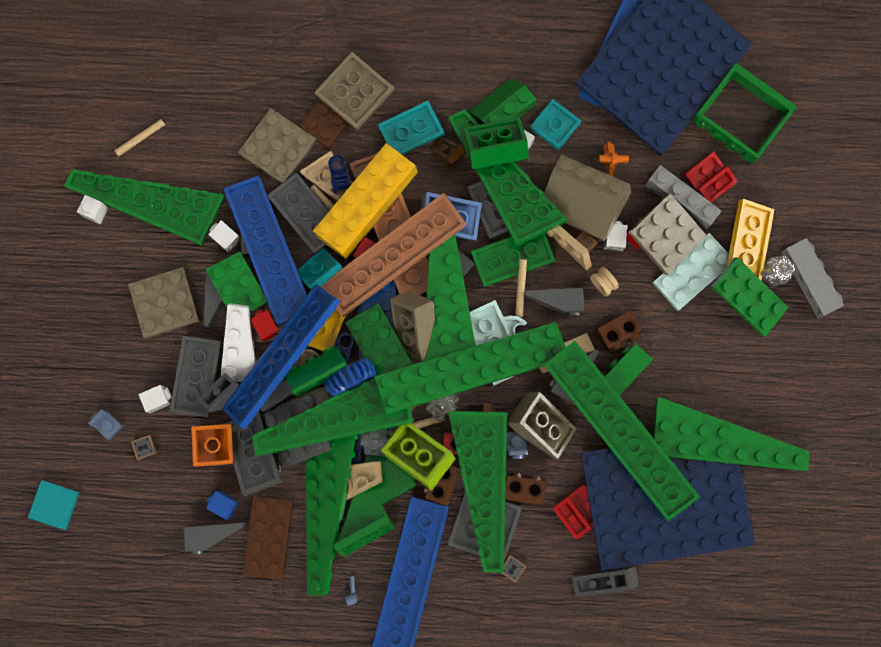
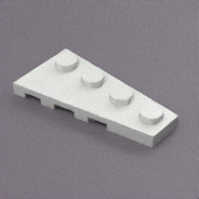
[221,303,257,382]

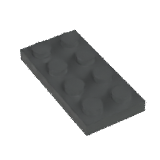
[267,172,329,254]
[169,336,222,418]
[222,411,282,496]

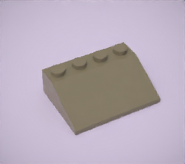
[544,155,631,241]

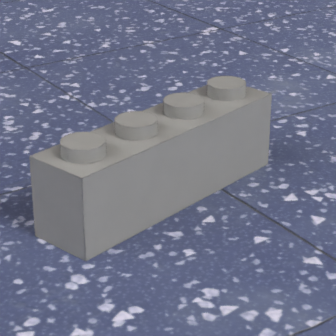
[645,165,722,230]
[781,238,844,318]

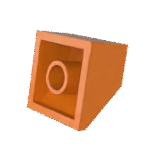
[192,424,234,467]

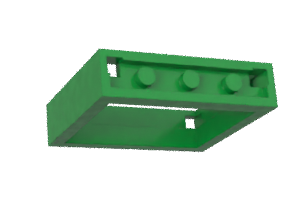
[693,63,797,164]

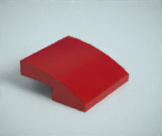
[683,151,738,203]
[552,484,593,540]

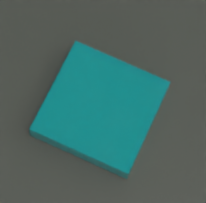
[529,99,582,151]
[297,248,343,290]
[28,480,80,530]

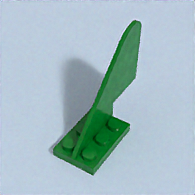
[333,433,416,557]

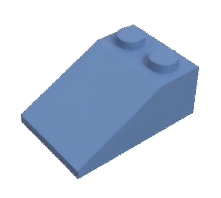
[420,192,482,241]

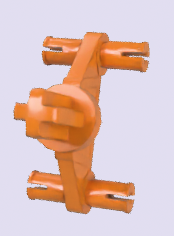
[599,142,629,176]

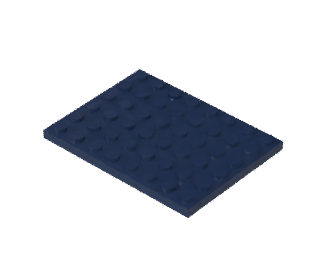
[575,0,753,156]
[580,448,755,571]

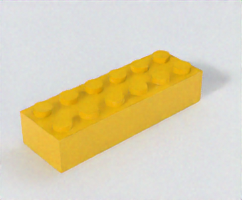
[313,143,418,259]

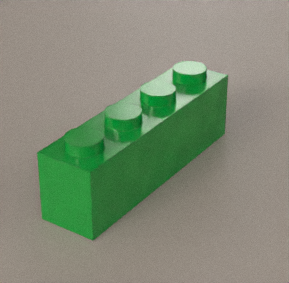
[602,344,653,396]

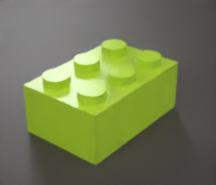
[381,424,455,490]

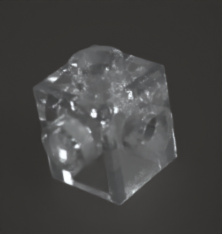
[760,255,796,287]
[426,394,459,421]
[361,429,390,456]

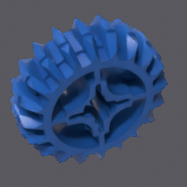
[324,359,376,397]

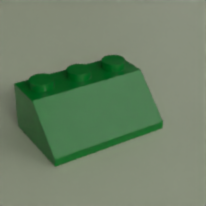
[469,78,537,125]
[464,117,529,170]
[285,346,348,397]

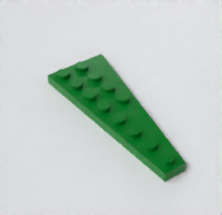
[448,109,567,246]
[64,169,226,246]
[423,235,476,362]
[252,366,414,457]
[653,398,810,471]
[449,411,507,573]
[305,435,358,595]

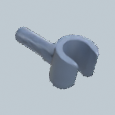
[345,576,358,606]

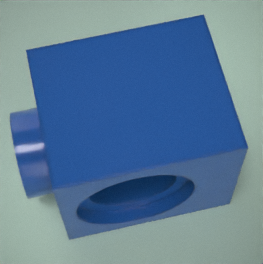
[206,491,239,520]

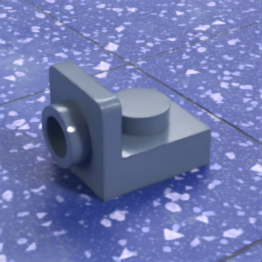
[88,409,123,440]
[507,432,528,459]

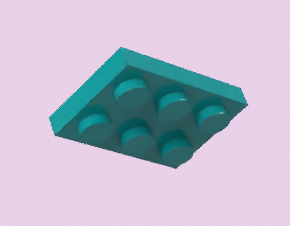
[378,101,445,155]

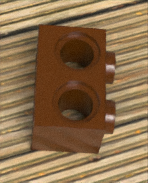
[595,310,642,351]
[423,465,461,506]
[505,472,546,505]

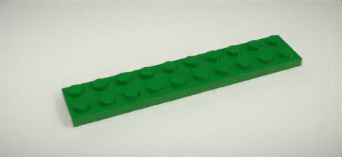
[374,322,566,415]
[544,340,700,521]

